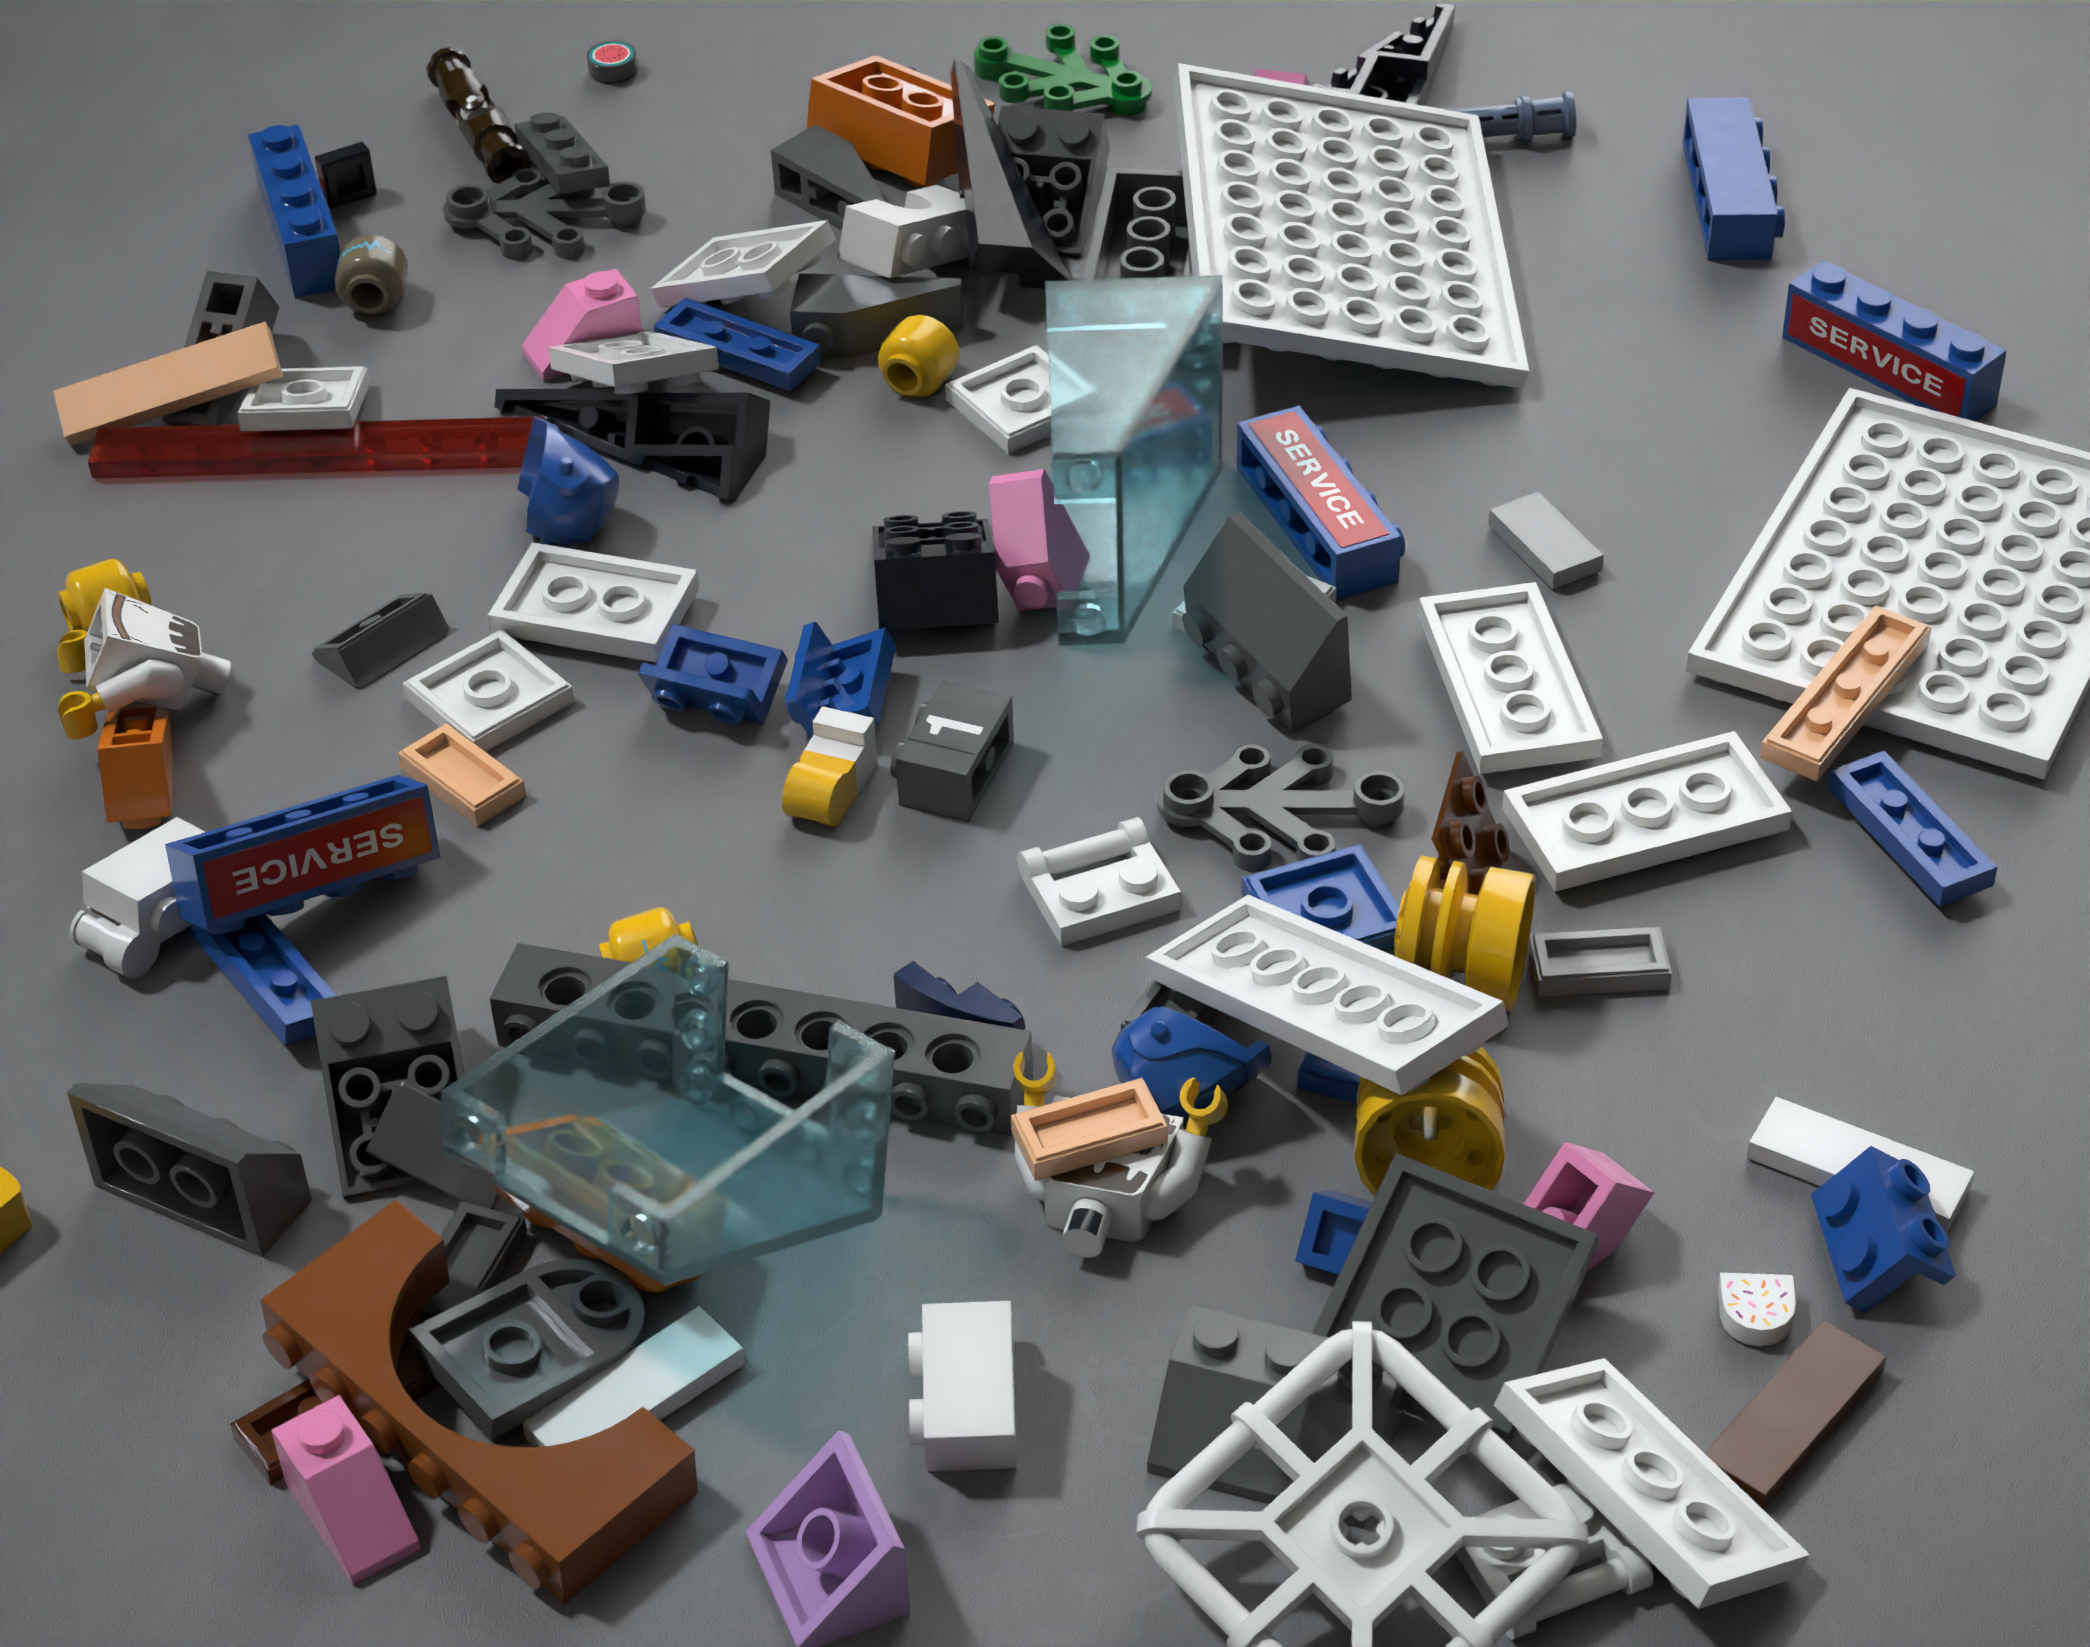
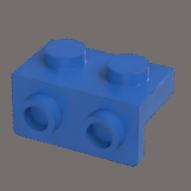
[785,621,896,738]
[638,624,788,725]
[1811,1146,1956,1313]

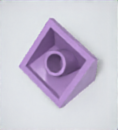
[745,1430,910,1647]

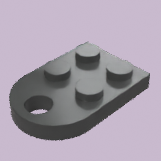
[409,1259,645,1440]

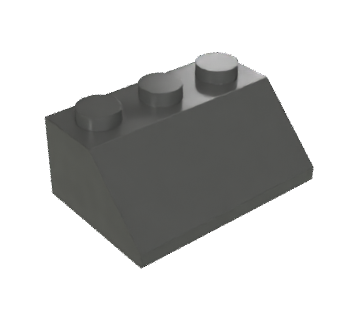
[1182,511,1352,734]
[67,1083,312,1257]
[1147,1304,1404,1528]

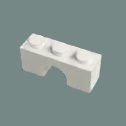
[837,185,969,278]

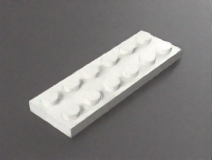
[1145,895,1509,1095]

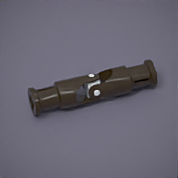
[426,47,531,184]

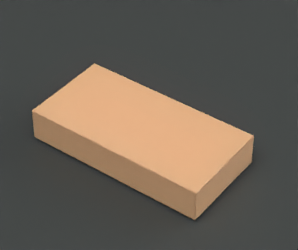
[398,723,526,827]
[1011,1078,1168,1181]

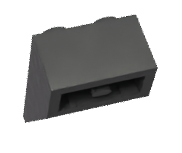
[998,106,1110,257]
[311,976,472,1199]

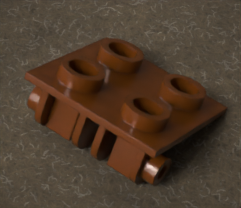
[1432,751,1510,895]

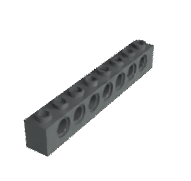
[489,943,1033,1137]

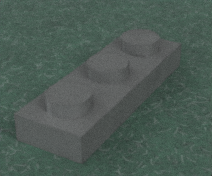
[514,112,610,195]

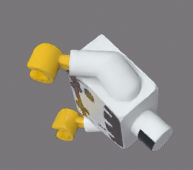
[56,589,231,740]
[1013,1051,1228,1258]

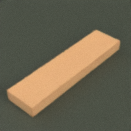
[53,322,283,446]
[1760,605,1932,781]

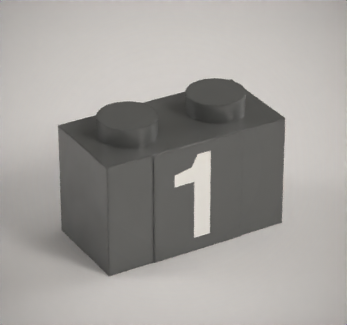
[890,680,1014,822]

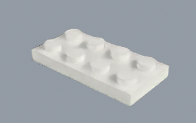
[1418,582,1603,774]
[1502,731,1792,892]
[1494,1358,1810,1609]

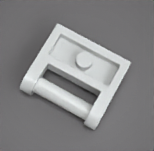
[1017,817,1181,947]
[1456,1482,1653,1640]

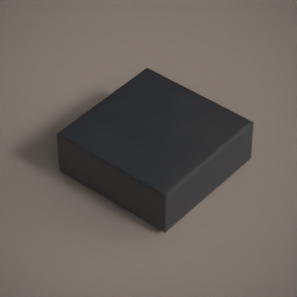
[314,141,377,209]

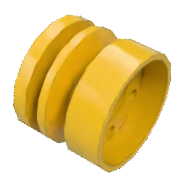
[1394,855,1536,1012]
[1354,1047,1505,1197]

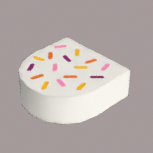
[1718,1273,1796,1346]

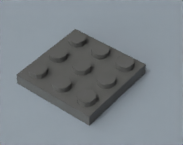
[1312,1153,1599,1440]

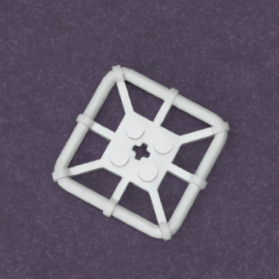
[1136,1321,1589,1647]

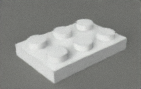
[650,220,836,307]
[548,331,719,394]
[487,542,699,662]

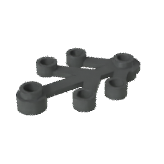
[443,168,646,260]
[1157,744,1405,872]

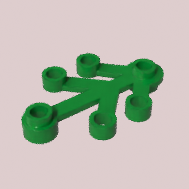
[974,24,1152,115]

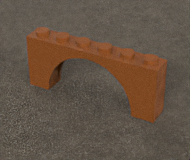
[261,1199,698,1605]

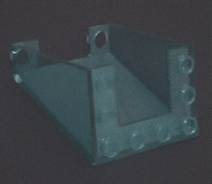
[1045,275,1223,646]
[441,933,895,1285]

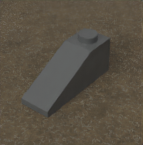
[771,124,887,230]
[163,271,279,431]
[790,273,963,358]

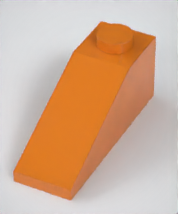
[97,704,174,829]

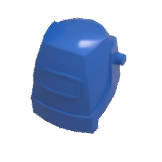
[517,416,619,546]
[1111,1006,1272,1122]

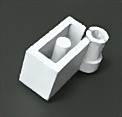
[69,817,205,979]
[908,1301,1017,1472]

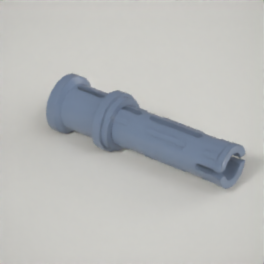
[1450,91,1577,142]

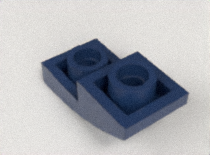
[893,961,1025,1030]

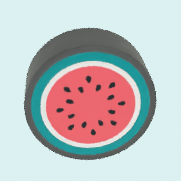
[587,41,638,83]

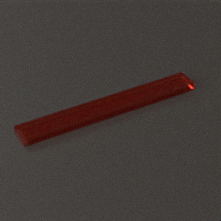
[88,416,545,478]

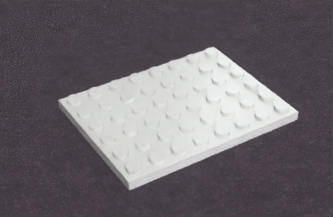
[1173,63,1529,389]
[1686,388,2090,780]

